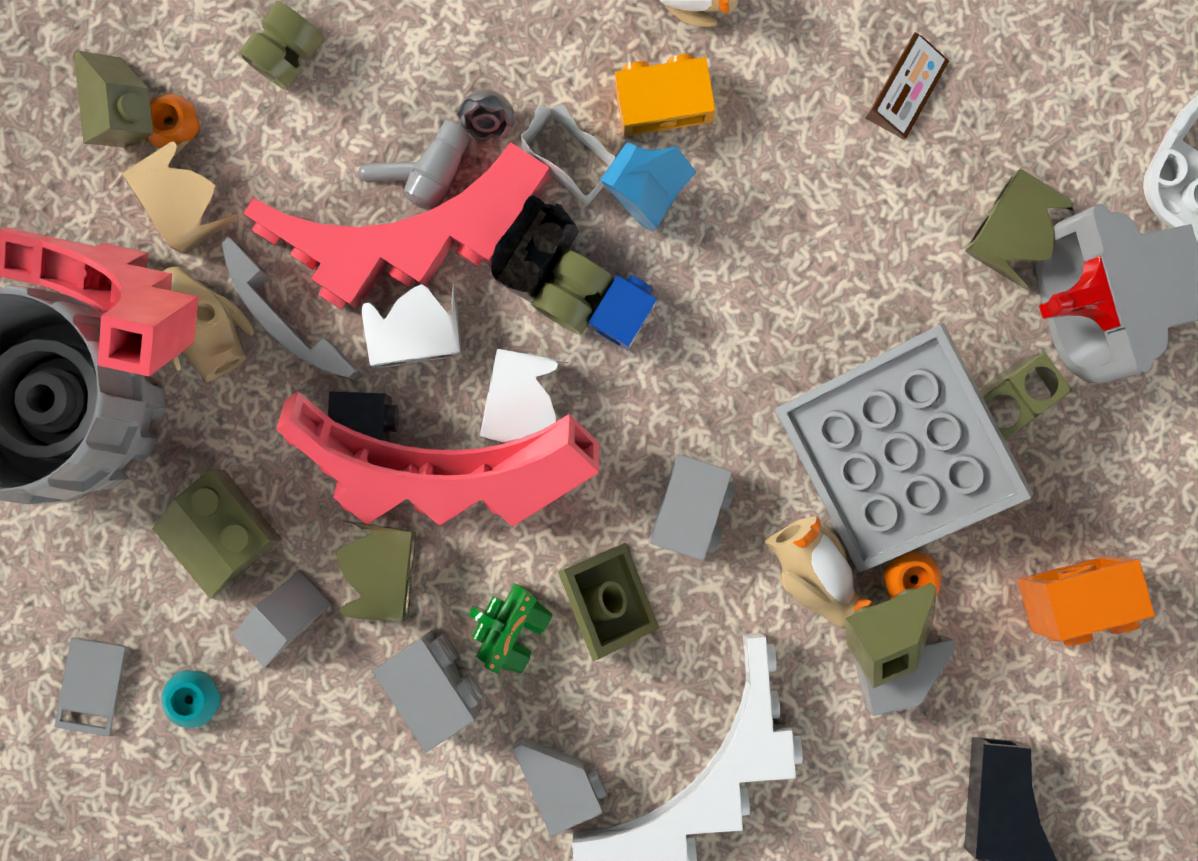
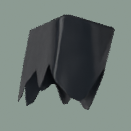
[491,196,579,303]

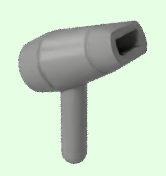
[358,119,471,210]

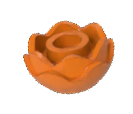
[146,94,200,148]
[883,550,942,599]

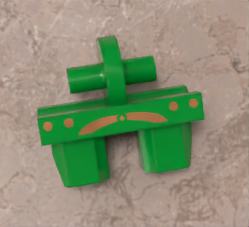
[468,583,552,674]

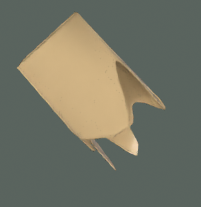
[122,139,239,253]

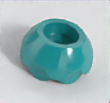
[161,670,221,728]

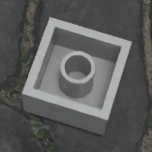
[372,630,484,753]

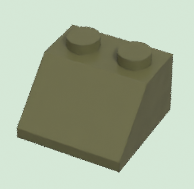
[152,469,282,599]

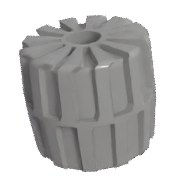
[0,285,166,504]

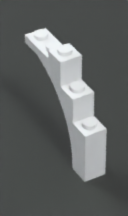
[572,633,803,861]

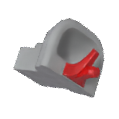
[1035,204,1198,383]

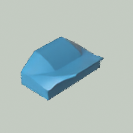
[600,142,696,232]

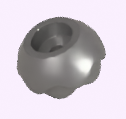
[457,89,515,141]

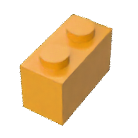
[615,54,716,137]

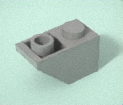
[853,630,955,716]

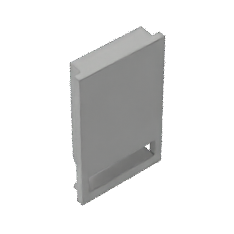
[54,637,127,737]

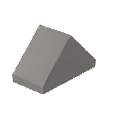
[233,570,332,668]

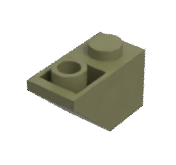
[846,583,936,688]

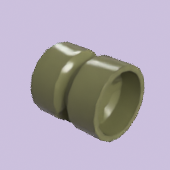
[238,1,325,91]
[530,249,615,335]

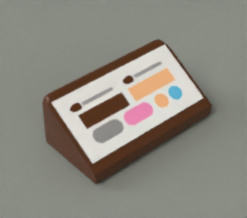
[865,32,949,140]

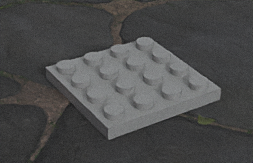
[775,323,1034,573]

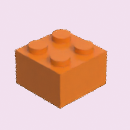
[1018,556,1155,646]

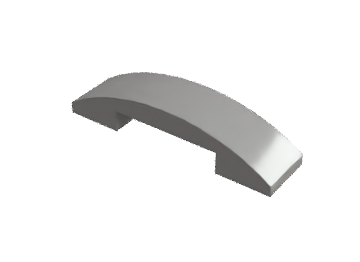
[222,236,363,381]

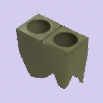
[965,169,1074,289]
[980,351,1073,440]
[335,520,416,622]

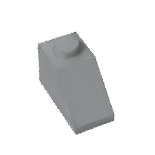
[513,738,608,837]

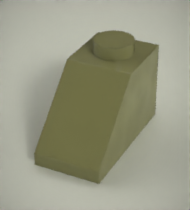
[74,51,153,148]

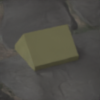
[558,543,659,661]

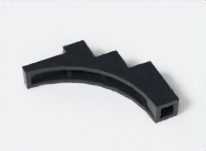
[964,737,1058,861]

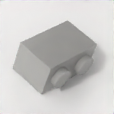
[648,454,736,561]

